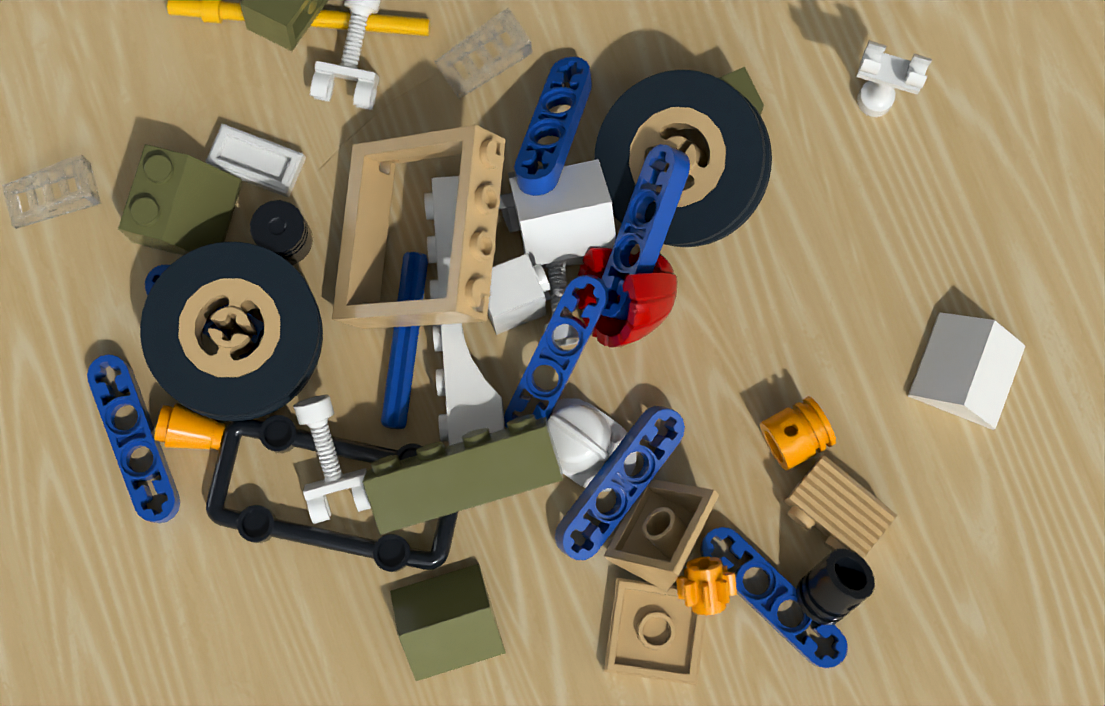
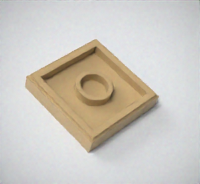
[604,578,706,685]

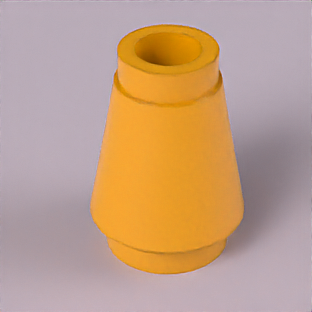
[154,403,226,450]

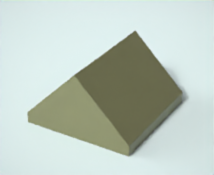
[390,563,506,681]

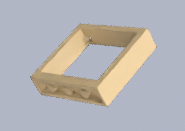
[332,125,506,329]

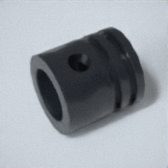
[250,200,313,265]
[796,549,875,625]

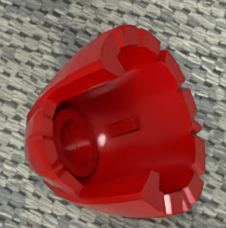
[577,247,678,348]

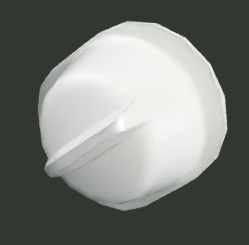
[548,398,636,492]

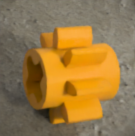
[676,557,737,615]

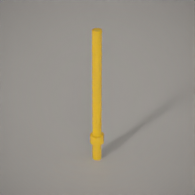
[167,0,430,36]

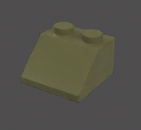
[118,144,243,255]

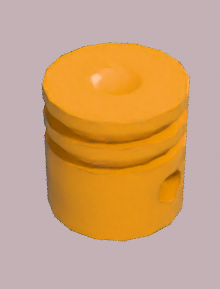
[760,396,836,471]

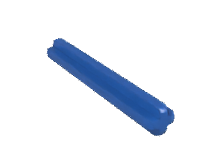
[381,252,428,429]

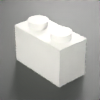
[488,254,551,335]

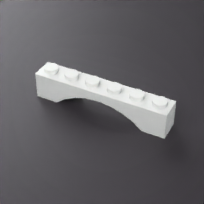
[424,176,505,446]

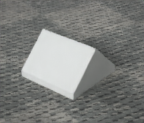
[509,159,616,266]
[908,312,1025,430]

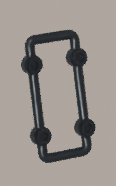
[206,415,458,572]

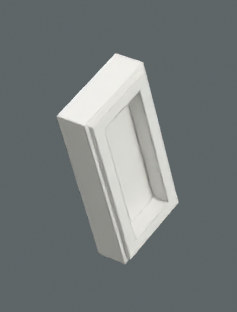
[205,124,306,198]

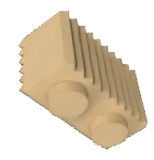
[784,455,898,558]

